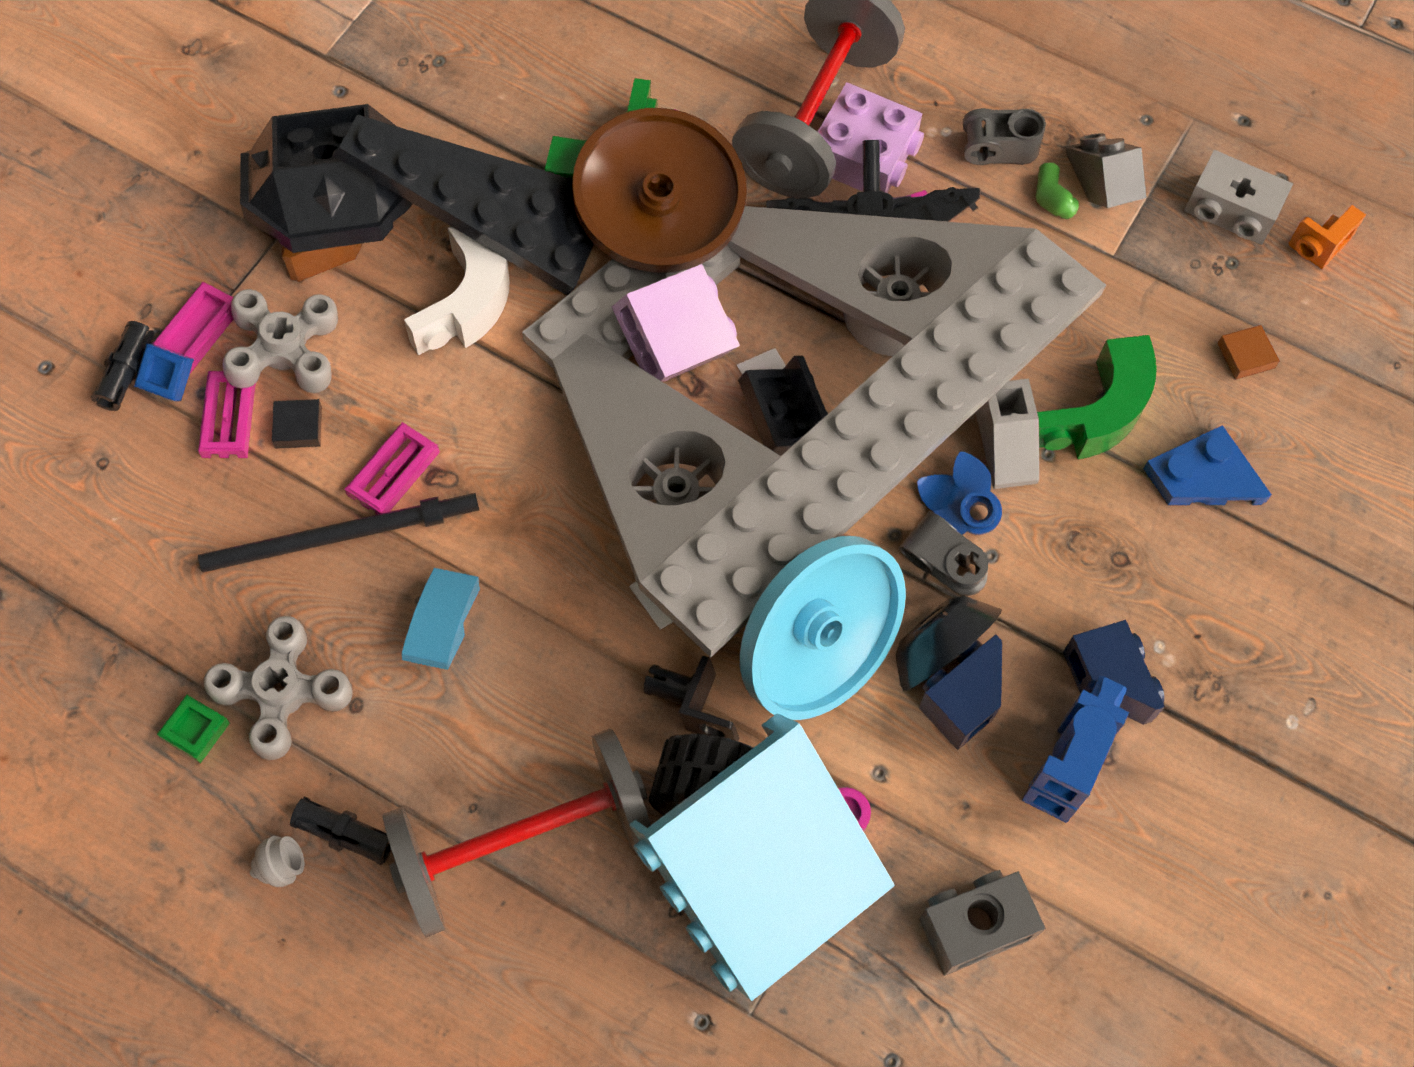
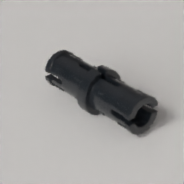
[91,321,154,411]
[290,797,392,865]

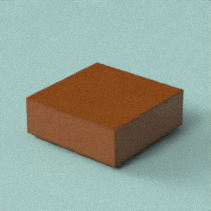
[1217,325,1280,380]

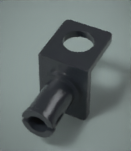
[643,655,740,741]

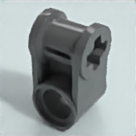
[963,108,1046,165]
[899,511,989,596]

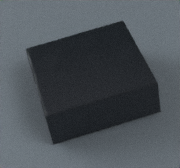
[272,399,322,449]

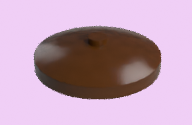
[572,108,747,273]

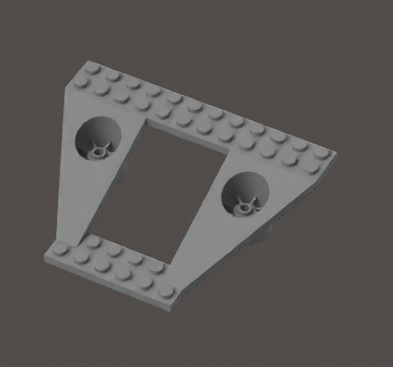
[522,206,1106,658]

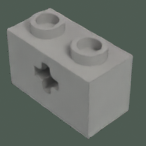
[1184,150,1293,245]

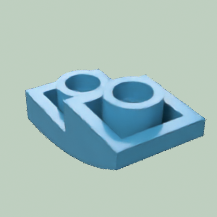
[402,568,480,670]

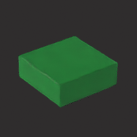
[157,694,230,764]

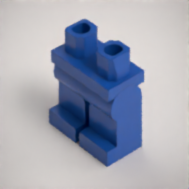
[1022,676,1129,823]

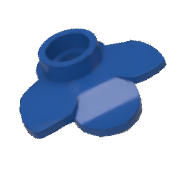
[917,451,1002,535]

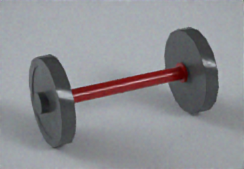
[732,0,905,198]
[382,729,651,937]

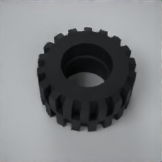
[649,734,754,816]

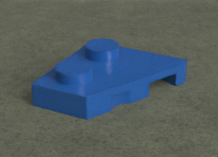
[1143,425,1272,505]

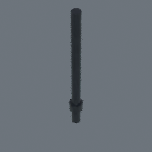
[198,493,480,572]

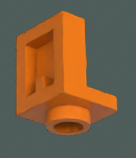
[1289,205,1366,269]

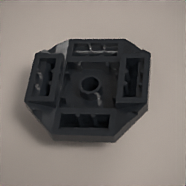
[240,104,413,253]

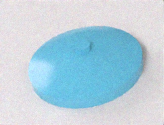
[740,536,906,720]

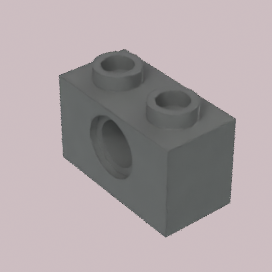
[919,870,1046,976]

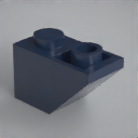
[1063,620,1165,725]
[919,634,1002,750]

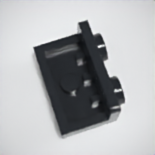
[738,355,828,456]

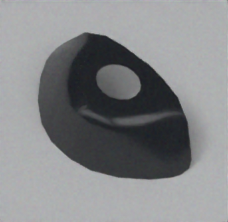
[895,596,1002,691]

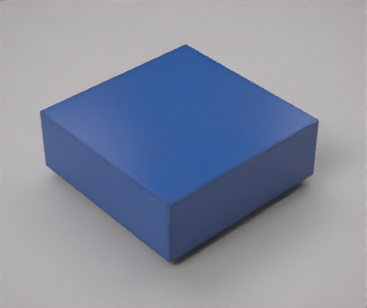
[134,344,194,401]

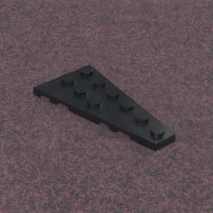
[334,115,594,295]

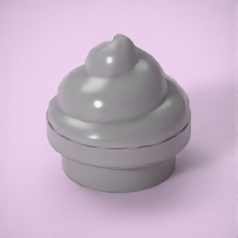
[250,836,305,887]

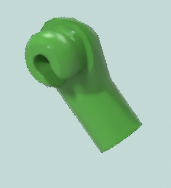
[1035,163,1079,219]

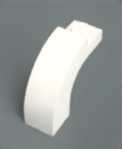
[404,227,510,355]

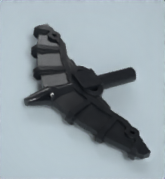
[766,140,980,222]

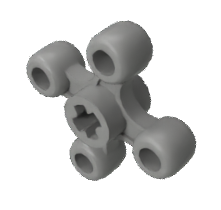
[223,289,338,393]
[204,616,353,760]

